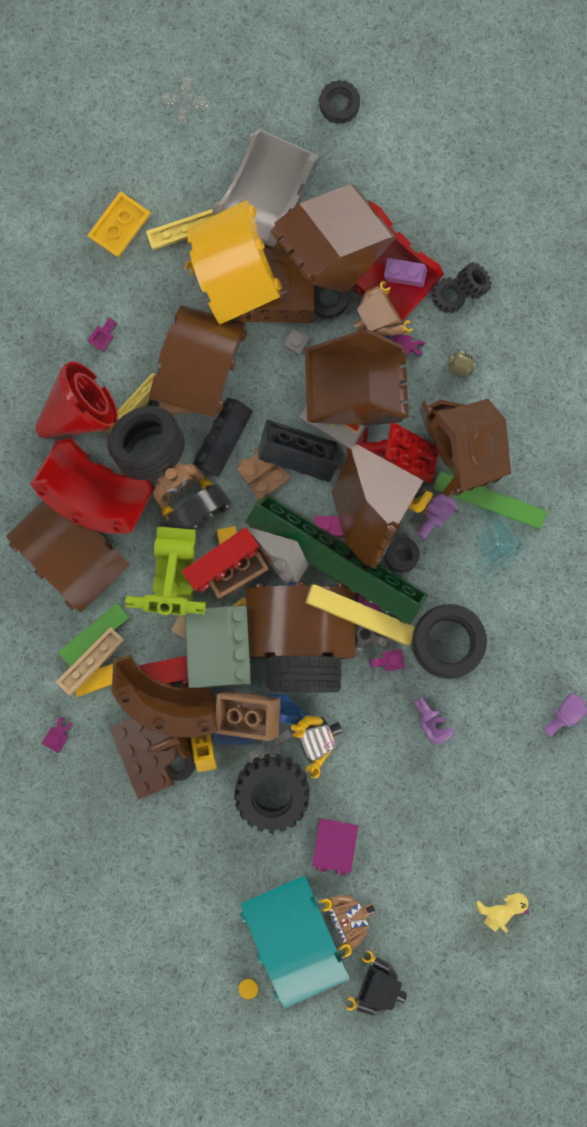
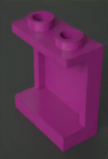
[312,818,359,875]

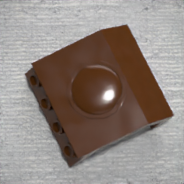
[238,242,314,323]
[429,399,511,497]

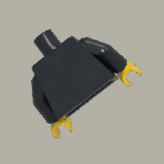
[345,951,407,1016]

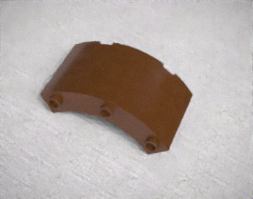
[149,305,247,418]
[6,501,130,613]
[246,582,355,660]
[112,654,217,737]

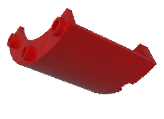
[353,200,444,324]
[30,438,155,534]

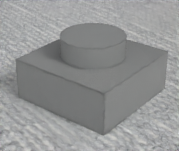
[284,329,309,355]

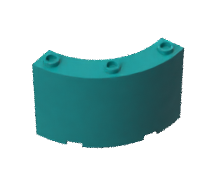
[240,875,350,1008]

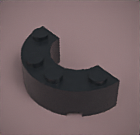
[158,484,232,530]

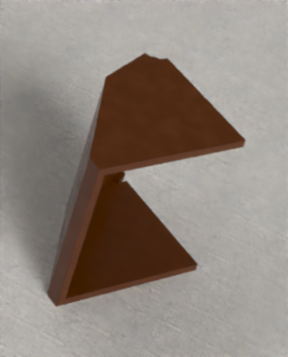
[271,184,396,293]
[305,329,409,426]
[331,443,423,569]

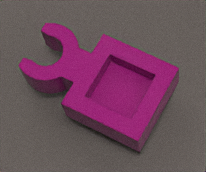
[392,334,425,356]
[42,717,73,753]

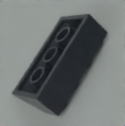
[258,419,339,482]

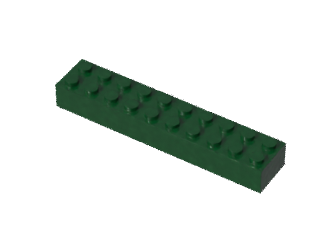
[245,494,429,625]

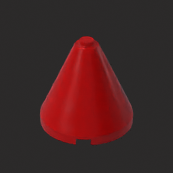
[35,361,118,439]

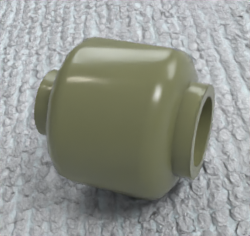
[446,351,476,378]

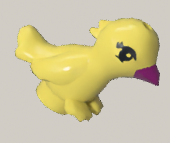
[476,893,529,933]

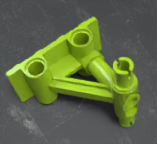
[125,527,206,616]

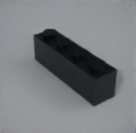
[193,397,253,478]

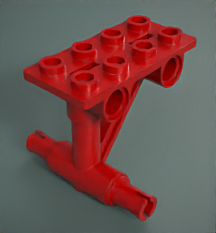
[347,423,438,483]

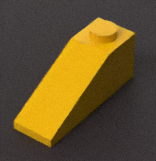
[191,734,217,773]

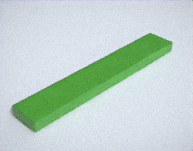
[433,472,547,530]

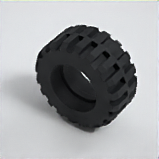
[234,754,310,833]

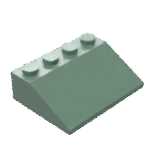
[185,606,251,688]

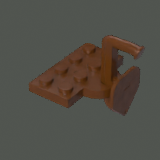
[109,718,191,800]

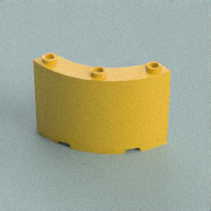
[187,200,282,324]

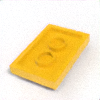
[87,191,151,258]

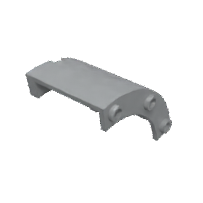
[213,129,319,248]

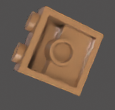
[237,449,290,500]

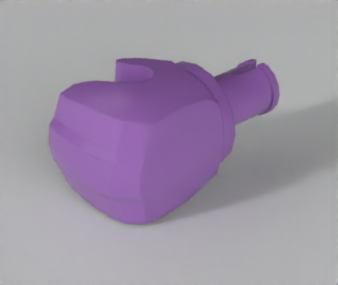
[415,494,458,539]
[543,693,587,737]
[413,696,455,744]

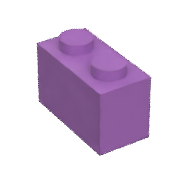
[384,258,427,288]

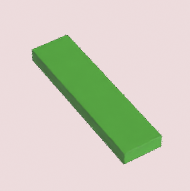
[58,603,130,667]

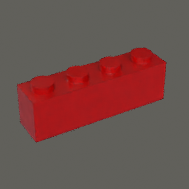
[181,527,259,592]
[139,656,188,687]

